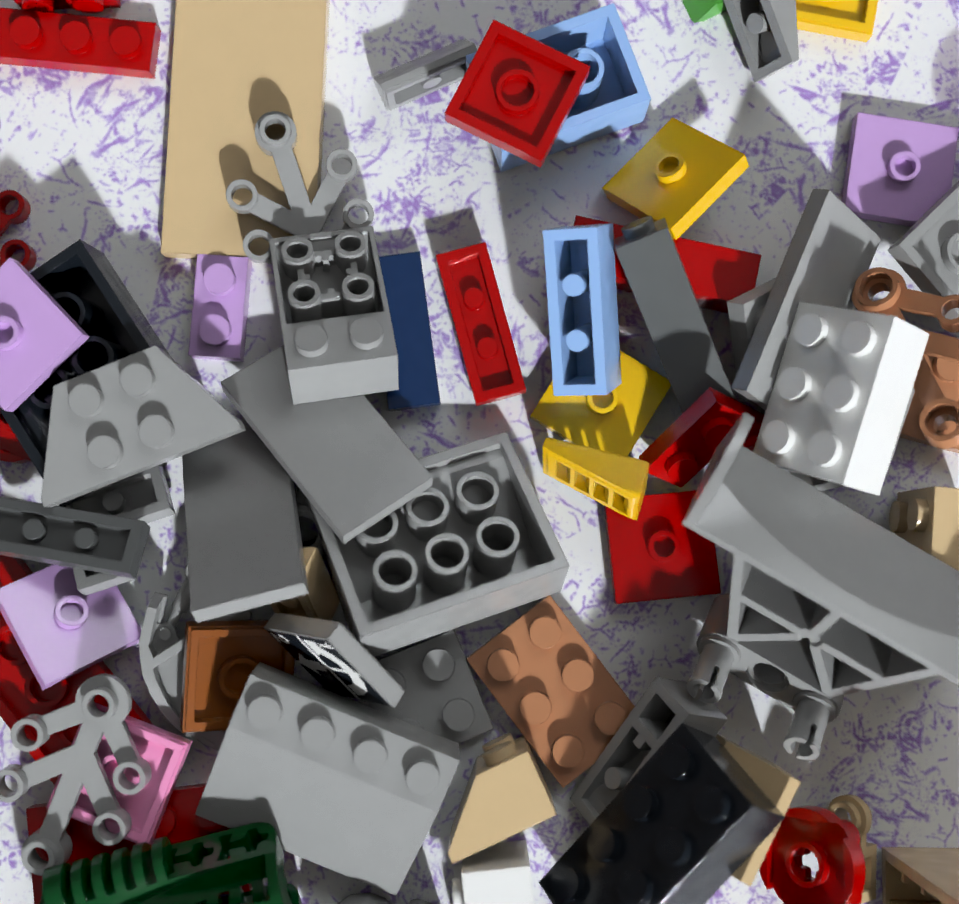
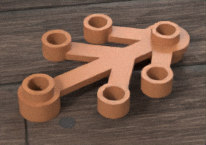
[852,267,959,449]

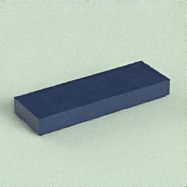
[379,251,441,412]

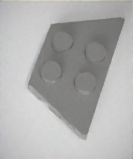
[41,346,246,507]

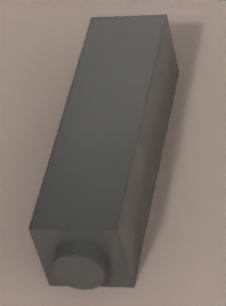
[614,216,736,413]

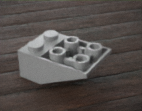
[269,226,399,405]

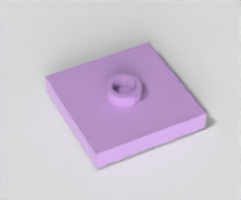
[841,112,959,227]
[0,257,90,412]
[0,564,141,690]

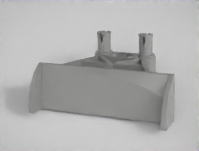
[682,412,959,761]

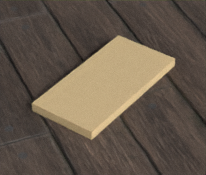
[161,0,330,259]

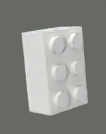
[753,302,929,496]

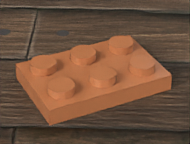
[466,595,635,788]

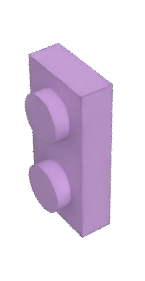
[188,254,252,362]

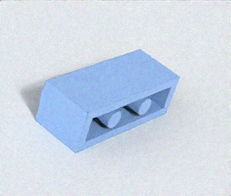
[543,223,622,396]

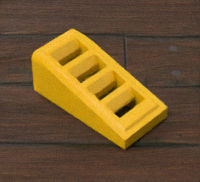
[542,438,649,520]

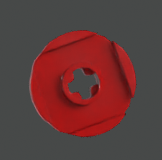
[759,805,866,904]

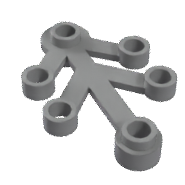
[226,111,374,266]
[0,674,152,876]

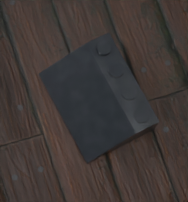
[0,239,171,507]

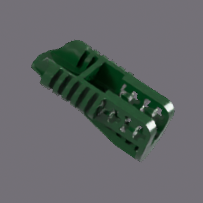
[39,822,302,904]

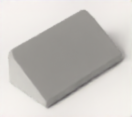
[373,39,477,110]

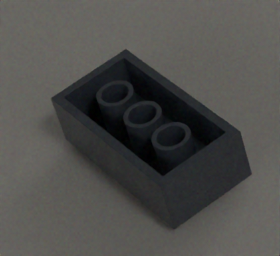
[539,723,785,904]

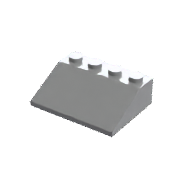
[307,431,570,657]
[195,662,460,896]

